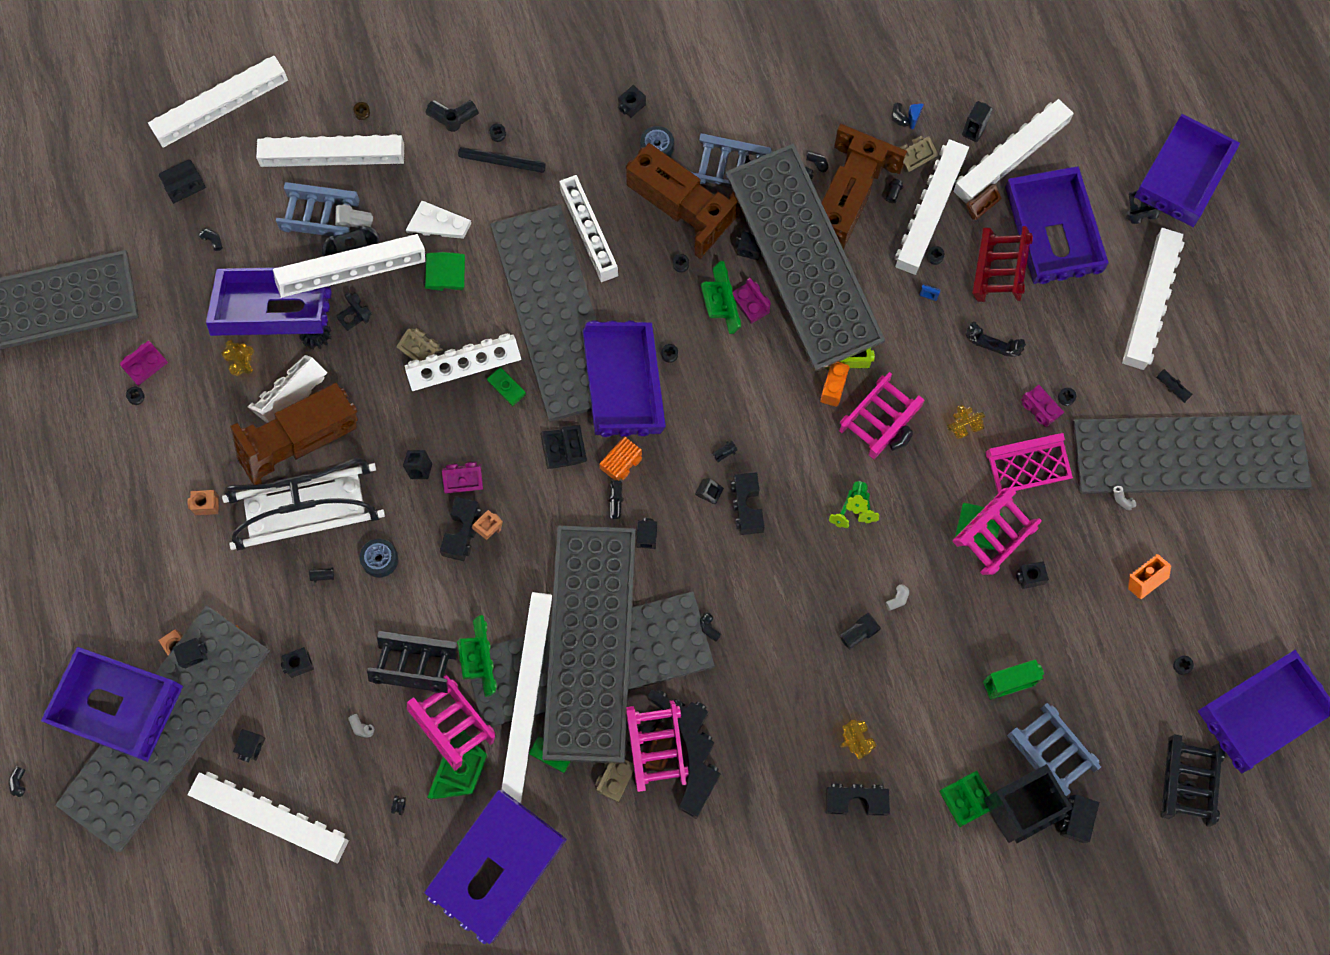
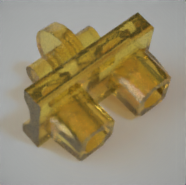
[221,340,254,376]
[947,405,985,439]
[841,719,877,760]

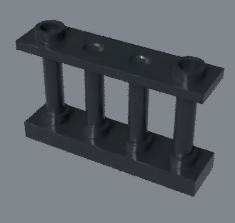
[367,631,458,693]
[1161,734,1225,827]

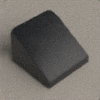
[695,478,724,504]

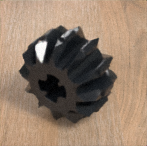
[299,324,332,350]

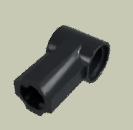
[839,613,881,650]

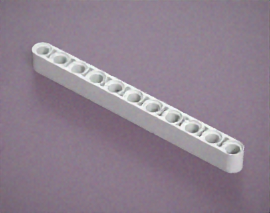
[502,592,552,803]

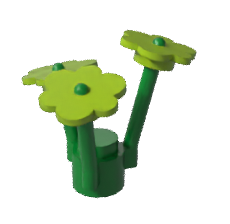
[829,481,879,528]

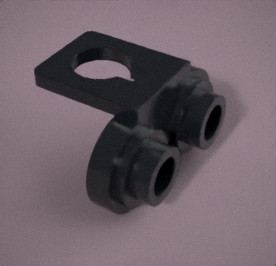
[1126,190,1162,224]
[337,293,372,331]

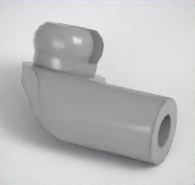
[1113,486,1136,510]
[886,584,909,611]

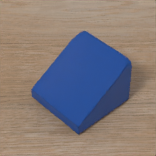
[908,104,924,129]
[919,284,941,301]

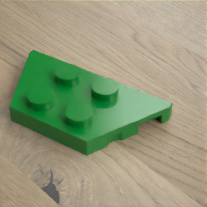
[427,724,487,800]

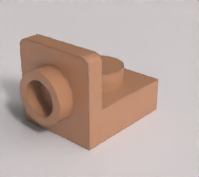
[472,510,503,540]

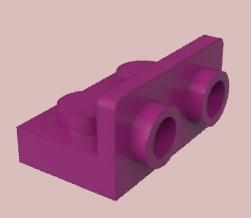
[733,278,771,324]
[119,341,168,386]
[1021,385,1064,427]
[442,462,483,493]

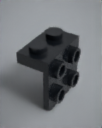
[159,159,206,204]

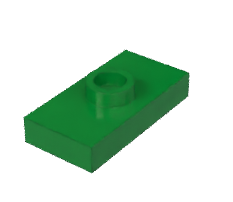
[487,367,526,407]
[529,736,571,773]

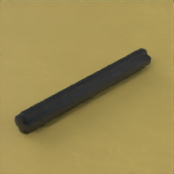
[458,147,546,173]

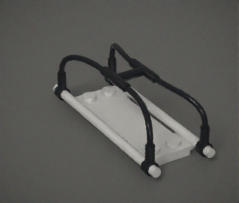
[222,458,385,551]

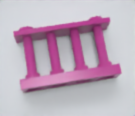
[839,372,925,460]
[952,487,1042,575]
[406,675,495,771]
[626,700,689,792]

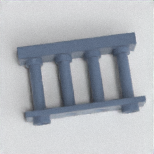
[692,133,772,187]
[276,182,360,239]
[1007,703,1101,796]

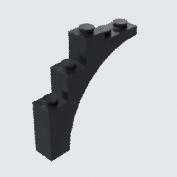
[648,689,721,819]

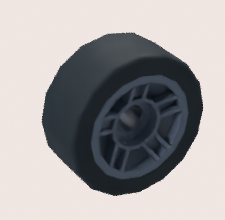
[640,126,674,157]
[359,539,399,578]

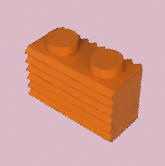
[820,362,850,407]
[599,436,642,481]
[1128,554,1172,599]

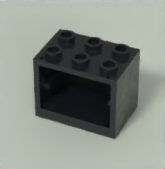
[983,764,1073,843]

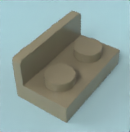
[899,135,938,173]
[397,328,443,361]
[595,760,634,803]

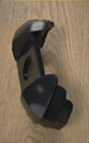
[322,226,379,257]
[965,321,1026,357]

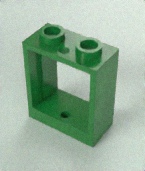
[983,659,1044,700]

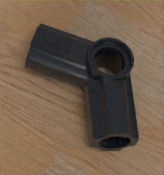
[425,100,479,132]

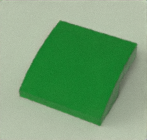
[425,252,465,291]
[955,503,1003,550]
[939,771,990,828]

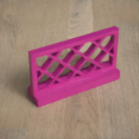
[985,433,1073,493]

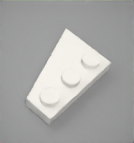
[406,201,471,239]

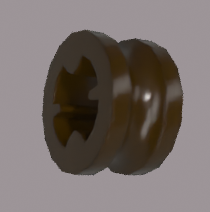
[353,102,370,120]

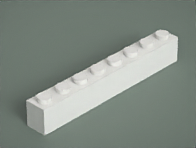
[148,56,288,147]
[953,99,1074,204]
[256,134,404,167]
[894,139,969,275]
[1122,228,1184,370]
[273,234,425,297]
[188,771,349,864]

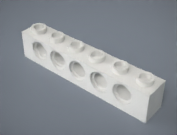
[559,175,618,282]
[405,334,521,391]

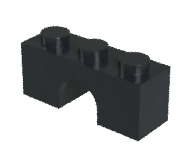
[730,472,765,535]
[440,497,482,561]
[826,784,890,816]

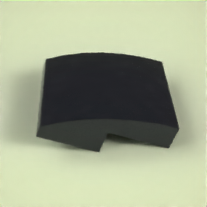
[541,425,587,469]

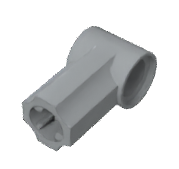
[335,205,373,228]

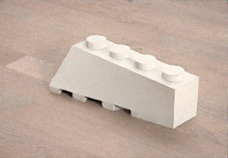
[247,355,327,423]

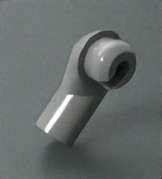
[348,714,375,738]

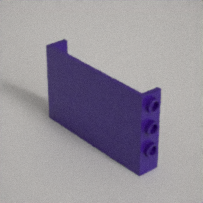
[1134,114,1240,227]
[583,320,666,437]
[1198,650,1330,774]

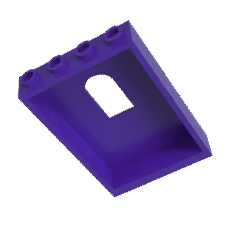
[1005,166,1109,284]
[206,268,331,336]
[41,647,183,762]
[424,790,567,944]

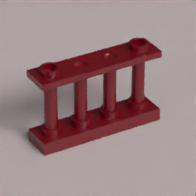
[972,226,1033,302]

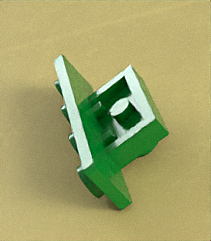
[701,261,741,334]
[457,615,497,697]

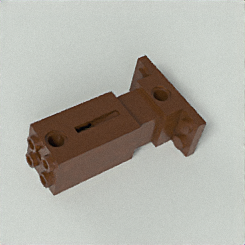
[822,124,907,250]
[626,143,742,259]
[230,383,358,485]

